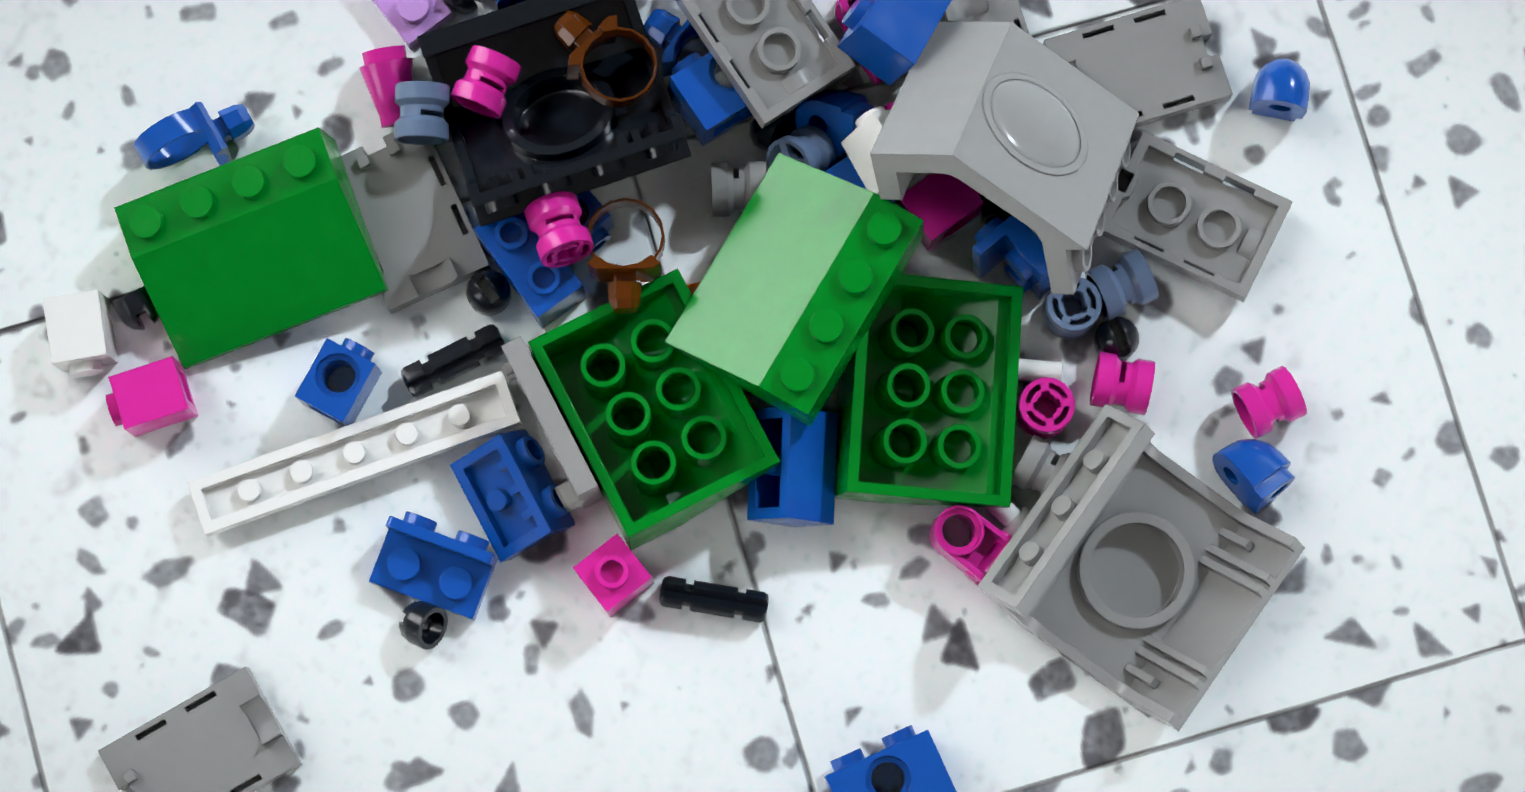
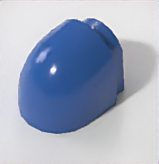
[1248,59,1310,122]
[795,90,876,156]
[1212,439,1295,515]

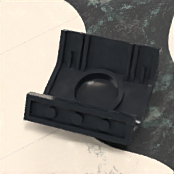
[417,0,692,227]

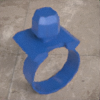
[643,9,699,77]
[134,102,255,170]

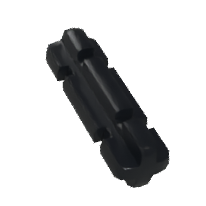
[401,324,505,397]
[659,576,769,623]

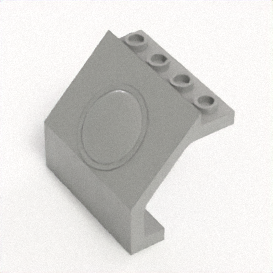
[870,22,1139,295]
[977,404,1305,732]

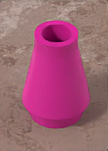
[359,45,413,128]

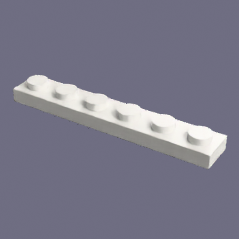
[187,371,522,537]

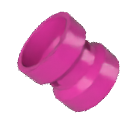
[450,45,522,119]
[524,191,594,268]
[1090,351,1155,416]
[1231,366,1307,439]
[1016,377,1075,440]

